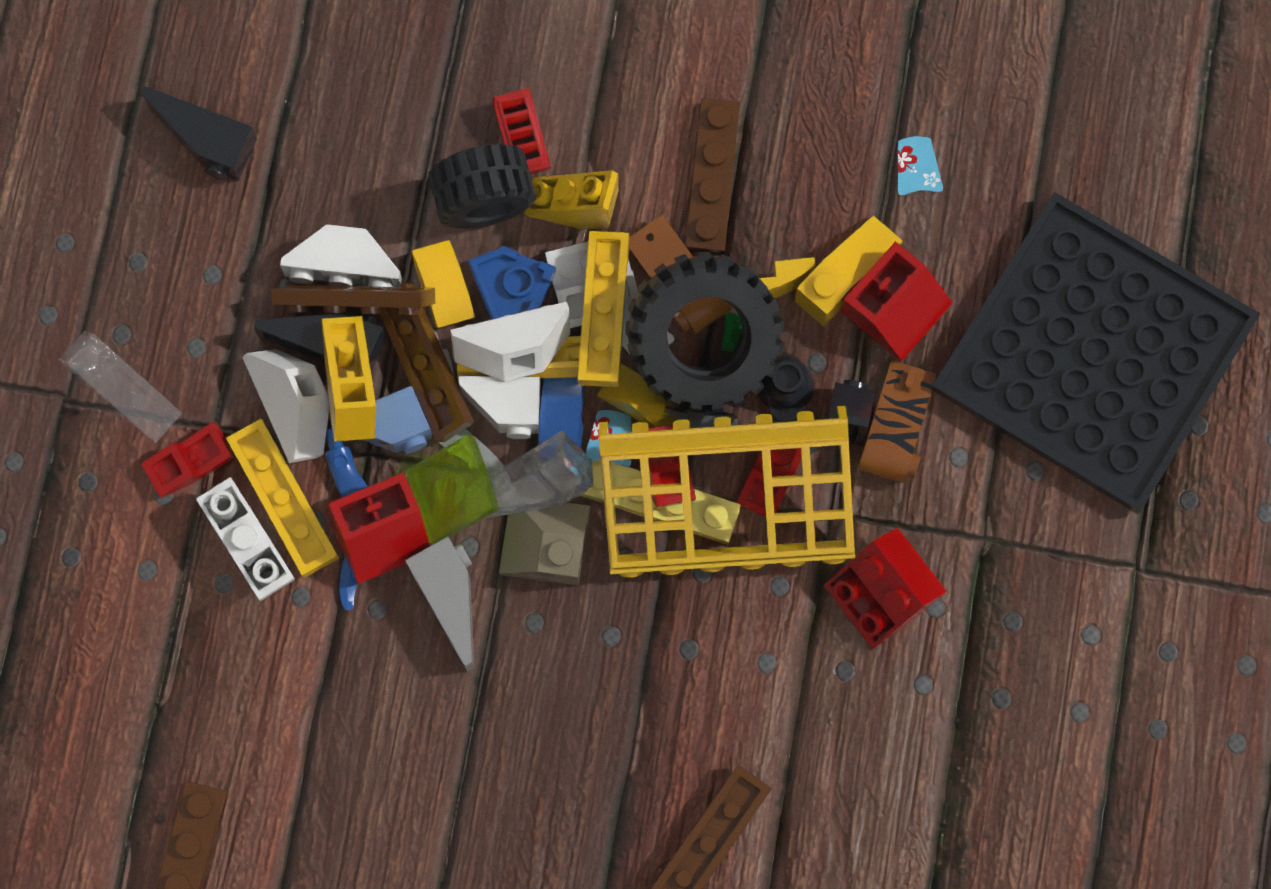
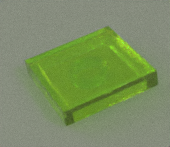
[406,435,500,543]

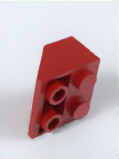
[841,241,953,362]
[325,472,430,585]
[823,527,948,650]

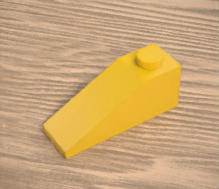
[795,216,903,327]
[322,316,376,441]

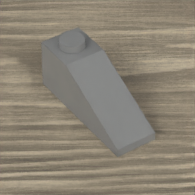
[405,537,474,672]

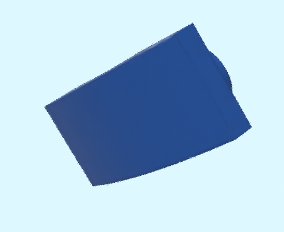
[538,377,586,461]

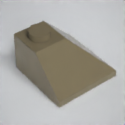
[499,495,591,586]

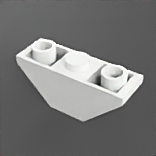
[280,224,403,287]
[450,301,570,382]
[242,349,329,463]
[196,477,295,601]

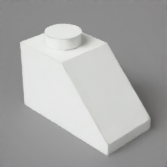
[459,376,541,439]

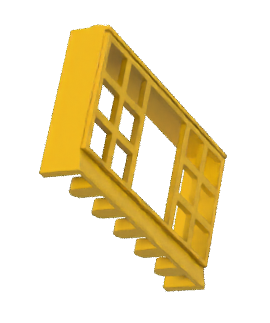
[598,406,855,577]

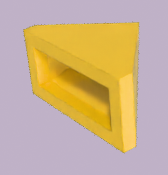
[597,364,675,428]

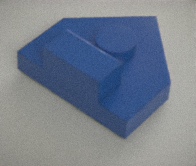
[467,246,556,320]

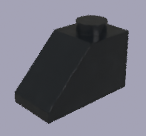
[827,380,875,446]

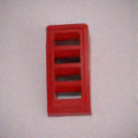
[492,88,551,174]

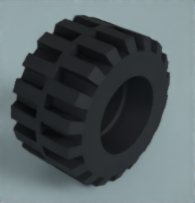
[428,144,536,229]

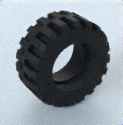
[626,252,785,413]

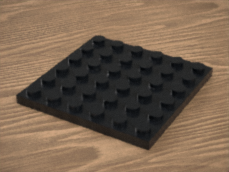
[931,192,1260,515]

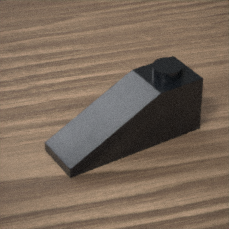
[141,86,257,181]
[254,313,386,372]

